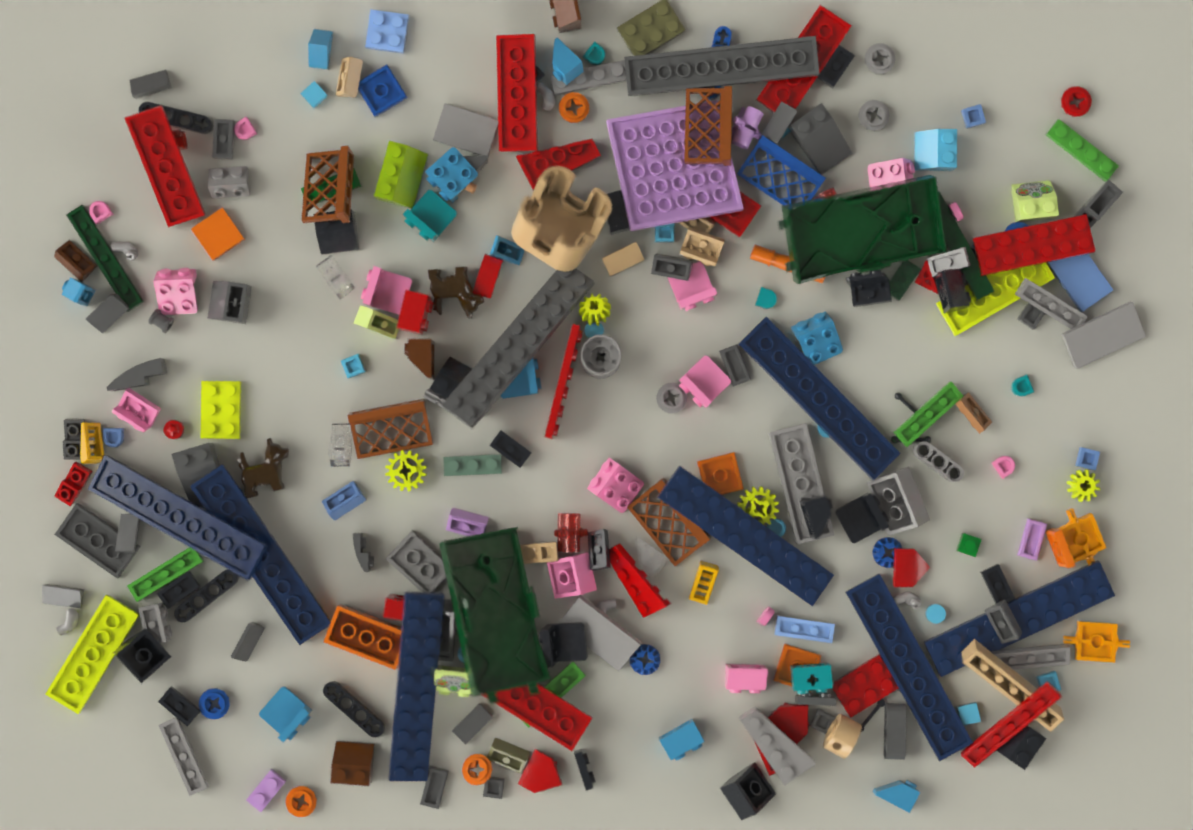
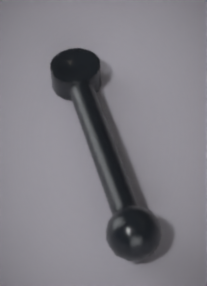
[894,392,917,413]
[891,436,931,444]
[861,699,885,732]

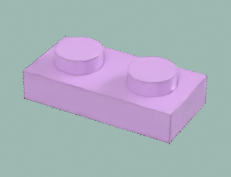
[246,769,286,812]

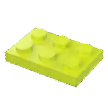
[200,381,241,439]

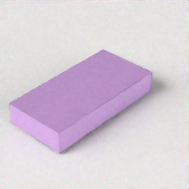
[1017,518,1047,561]

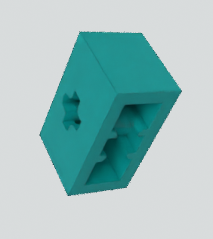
[790,663,833,694]

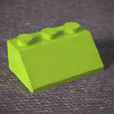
[374,140,428,209]

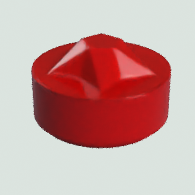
[164,420,184,439]

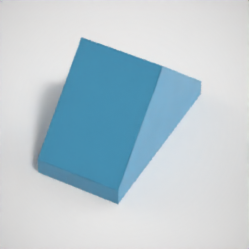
[308,29,333,70]
[490,235,525,266]

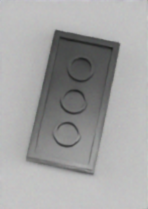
[54,503,141,578]

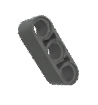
[884,703,906,760]

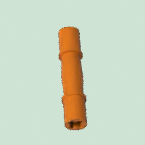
[750,244,825,283]

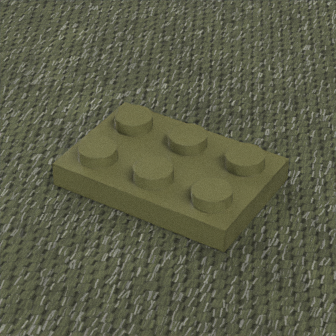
[617,0,685,56]

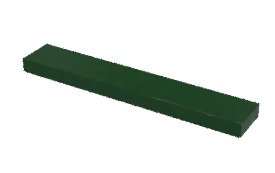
[938,191,994,301]
[66,205,144,312]

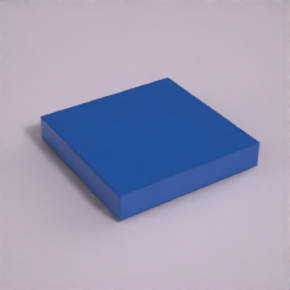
[358,65,407,117]

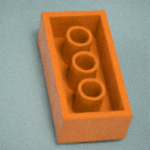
[323,604,401,670]

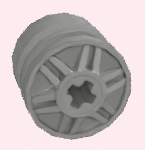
[581,335,621,379]

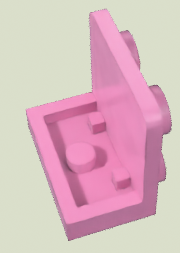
[868,158,915,187]
[667,261,717,311]
[361,266,412,315]
[153,268,198,315]
[679,356,731,408]
[587,458,644,513]

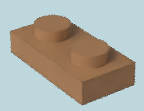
[956,392,992,434]

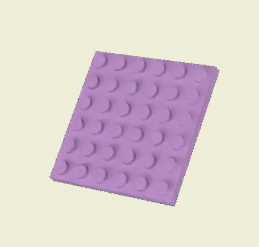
[606,100,744,231]

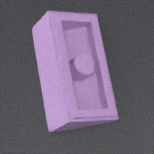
[446,508,489,536]

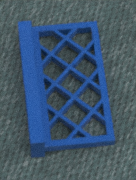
[737,135,826,205]

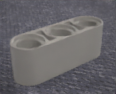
[912,442,964,482]

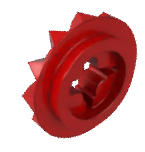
[1061,86,1092,117]

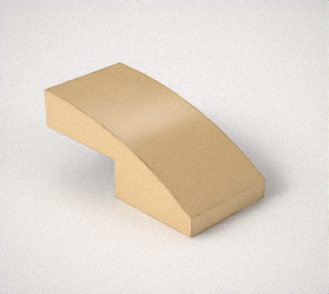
[520,542,558,564]

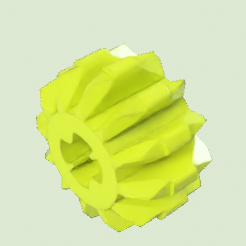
[579,293,611,326]
[1066,470,1100,502]

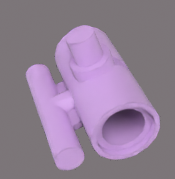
[731,106,763,149]

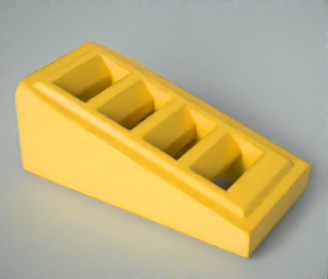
[81,422,104,464]
[689,561,719,605]

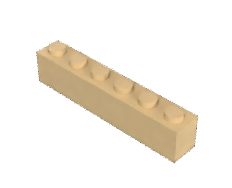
[961,639,1064,732]

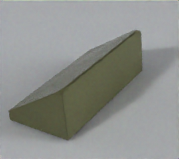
[487,738,530,774]

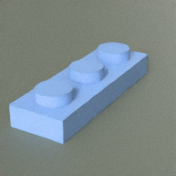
[774,615,835,643]

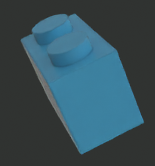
[659,719,705,761]

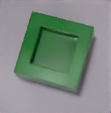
[956,533,982,557]

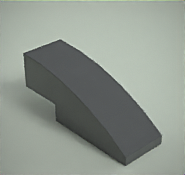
[1073,180,1123,228]
[107,358,167,391]

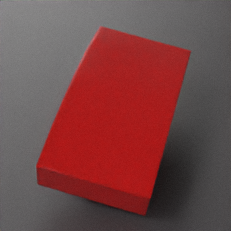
[473,254,503,299]
[54,461,93,506]

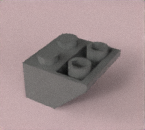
[207,281,252,324]

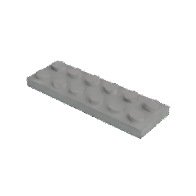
[769,423,834,544]

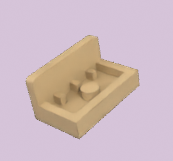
[680,227,725,266]

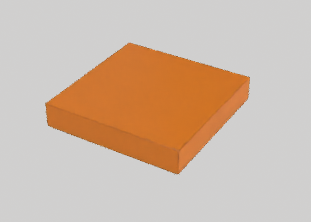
[191,207,245,261]
[697,452,744,495]
[1045,528,1075,568]
[773,643,822,692]

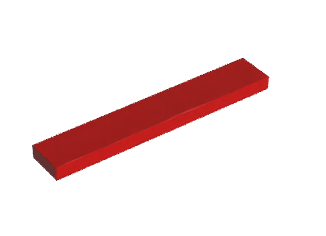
[961,681,1062,768]

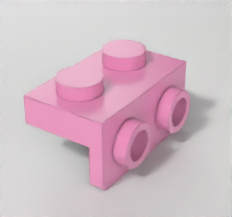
[112,388,161,432]

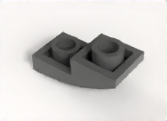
[63,419,85,460]
[353,533,374,572]

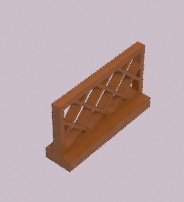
[684,86,732,166]
[301,145,354,223]
[347,399,433,459]
[627,477,711,566]

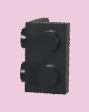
[846,270,892,307]
[835,493,889,543]
[539,622,588,668]

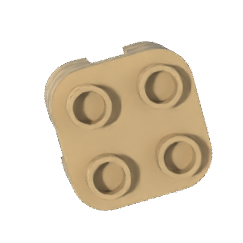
[511,166,612,271]

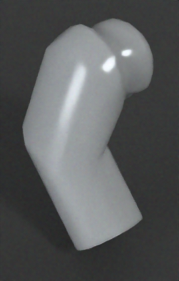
[536,82,555,111]

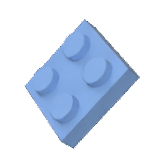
[365,9,409,54]

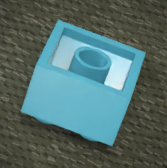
[914,129,957,171]

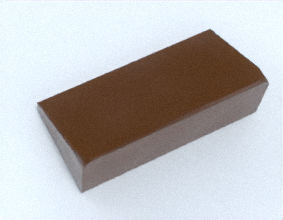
[54,240,97,282]

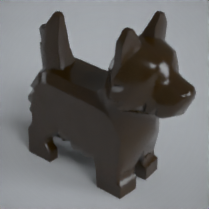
[428,267,484,319]
[237,438,289,499]

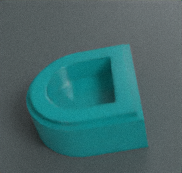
[583,41,605,65]
[755,287,777,309]
[1011,374,1034,397]

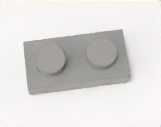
[927,247,970,277]

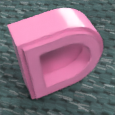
[234,116,258,140]
[89,201,113,224]
[947,202,964,222]
[991,456,1015,479]
[756,606,774,626]

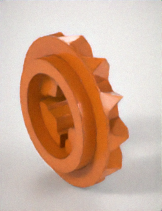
[559,92,589,123]
[462,754,493,785]
[286,786,317,817]

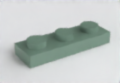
[443,454,502,476]

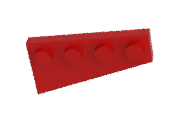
[516,138,601,191]
[609,543,671,618]

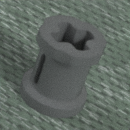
[148,309,174,333]

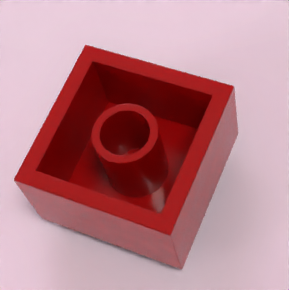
[397,290,434,335]

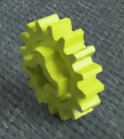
[385,450,427,491]
[737,486,779,525]

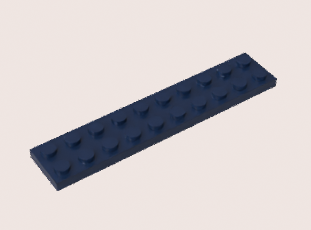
[739,317,901,481]
[88,455,268,580]
[190,464,331,645]
[657,465,834,606]
[923,560,1115,677]
[845,573,973,761]
[388,592,445,781]

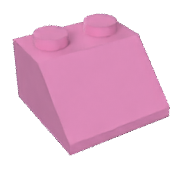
[547,552,597,599]
[725,664,768,693]

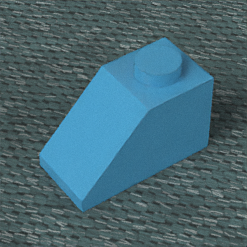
[552,37,584,85]
[62,277,96,306]
[872,780,920,813]

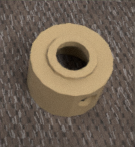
[823,713,862,759]

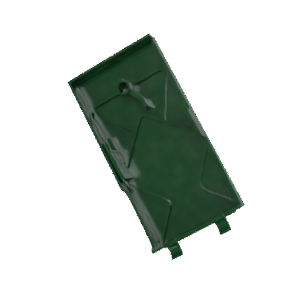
[778,175,947,285]
[439,527,551,704]

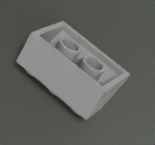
[867,466,930,536]

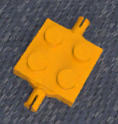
[1057,508,1106,564]
[1063,621,1130,663]

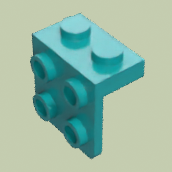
[403,190,457,242]

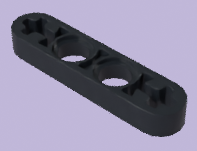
[139,102,213,134]
[174,569,239,623]
[323,681,385,738]

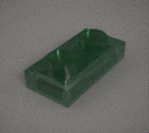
[890,260,921,301]

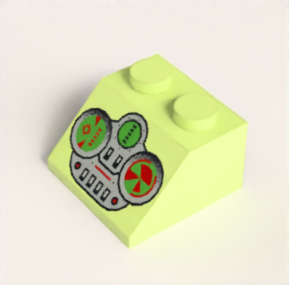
[1011,180,1059,222]
[434,665,471,697]

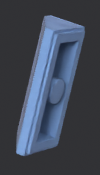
[322,481,366,520]

